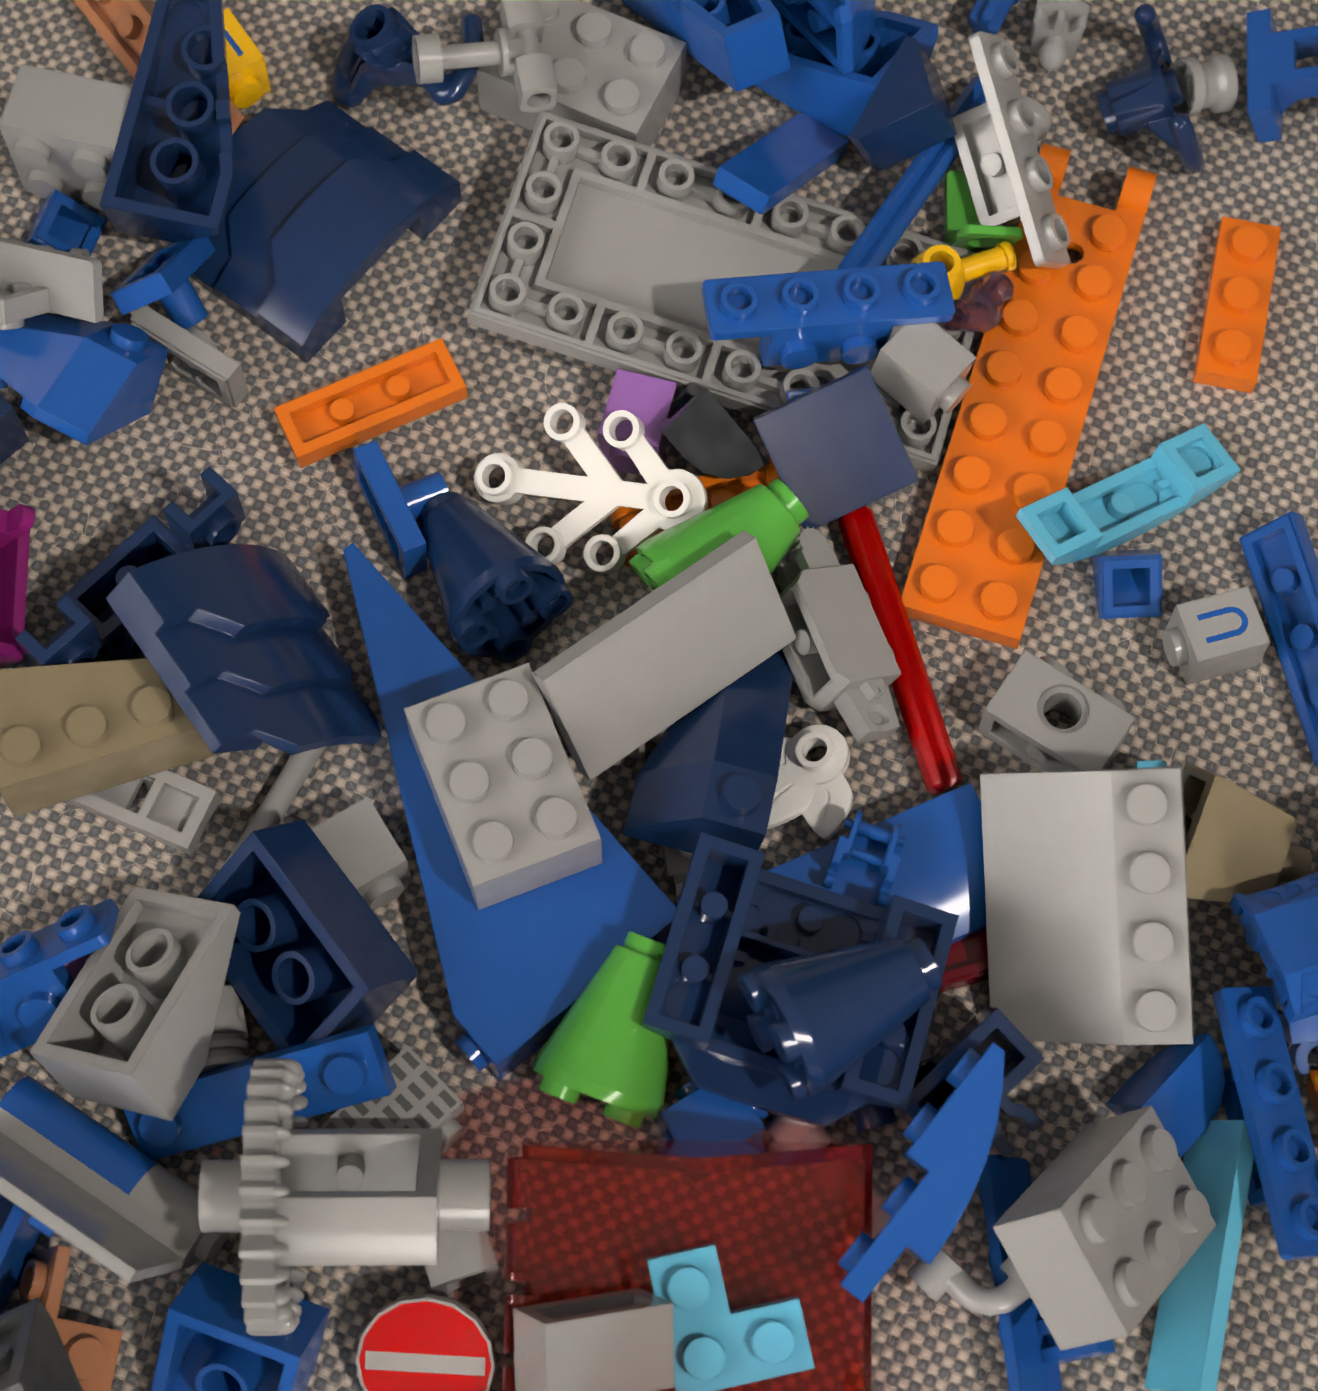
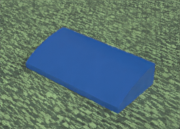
[767,782,987,944]

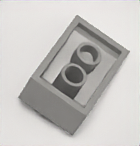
[30,886,240,1121]

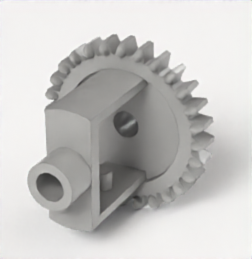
[198,1059,490,1336]

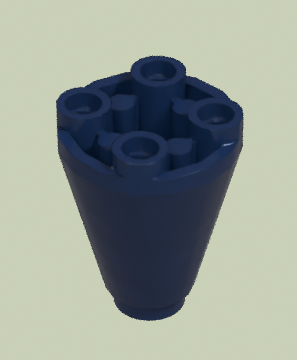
[420,492,573,663]
[738,937,942,1103]

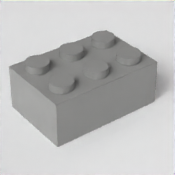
[476,0,687,146]
[404,663,602,910]
[993,1105,1216,1351]

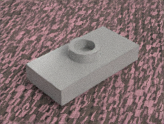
[130,306,249,408]

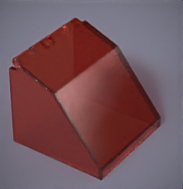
[503,1140,873,1391]

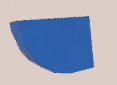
[1106,1033,1225,1157]

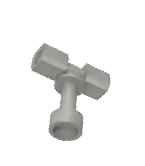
[412,0,558,113]

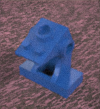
[1247,9,1318,143]

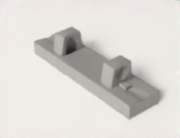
[65,770,221,856]

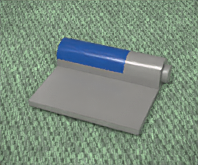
[0,1076,230,1283]

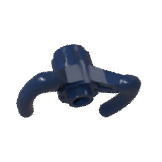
[332,4,485,108]
[1095,4,1205,174]

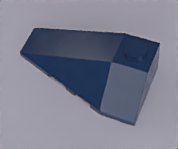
[100,0,235,243]
[623,649,793,853]

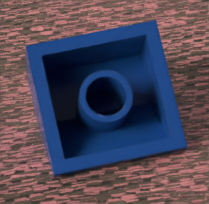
[151,1261,330,1391]

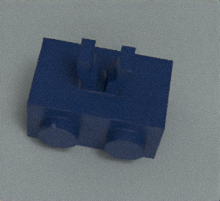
[899,1007,1045,1159]

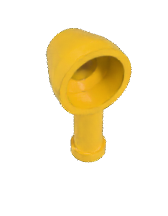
[909,241,1017,305]

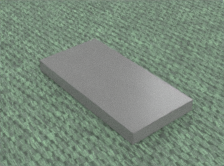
[532,530,797,780]

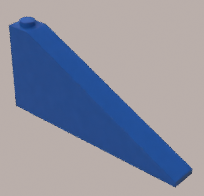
[343,543,677,1081]

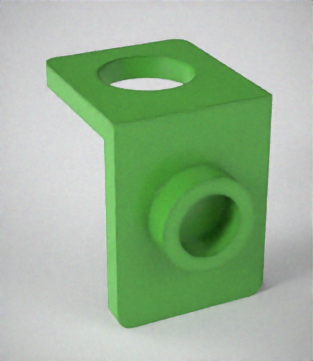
[944,170,1023,253]

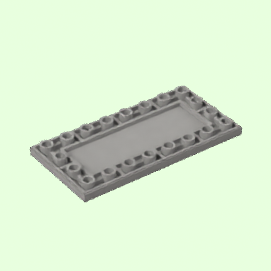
[467,112,991,474]

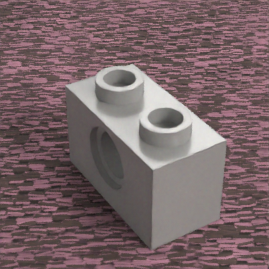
[977,650,1136,771]

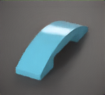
[1016,423,1241,565]

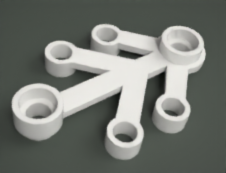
[474,403,707,574]

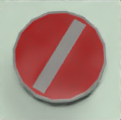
[355,1293,496,1391]

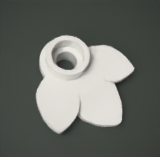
[767,724,853,840]

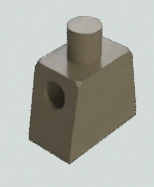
[1182,762,1312,903]

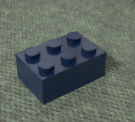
[197,820,419,1050]

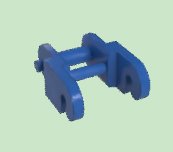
[823,810,906,907]

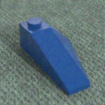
[754,10,938,137]
[0,313,169,445]

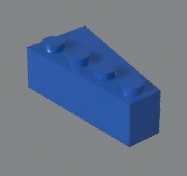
[621,0,791,92]

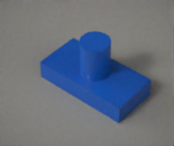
[110,237,216,329]
[353,441,449,579]

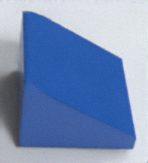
[23,189,108,256]
[1092,549,1162,619]

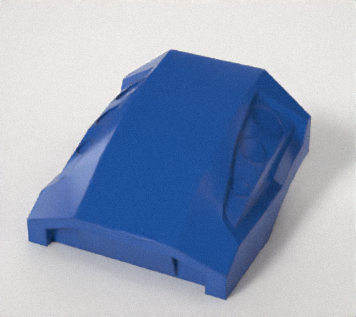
[1229,871,1318,1024]

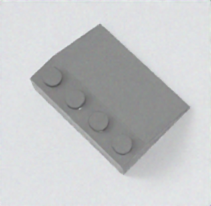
[980,766,1194,1045]

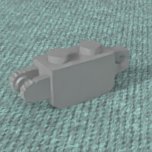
[774,526,902,743]

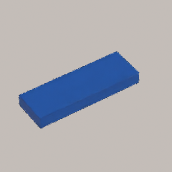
[712,111,850,215]

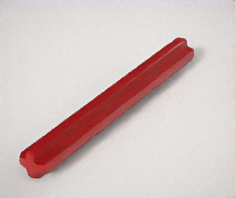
[838,505,963,795]

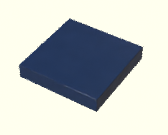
[752,365,919,529]

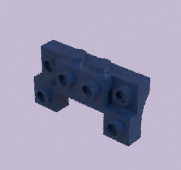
[15,466,246,667]

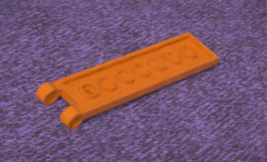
[901,143,1158,649]

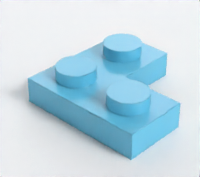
[647,1242,815,1391]

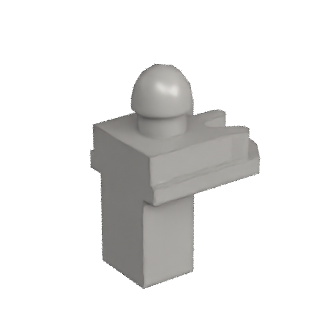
[1029,0,1090,71]

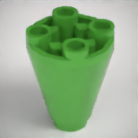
[628,478,809,590]
[532,931,671,1129]

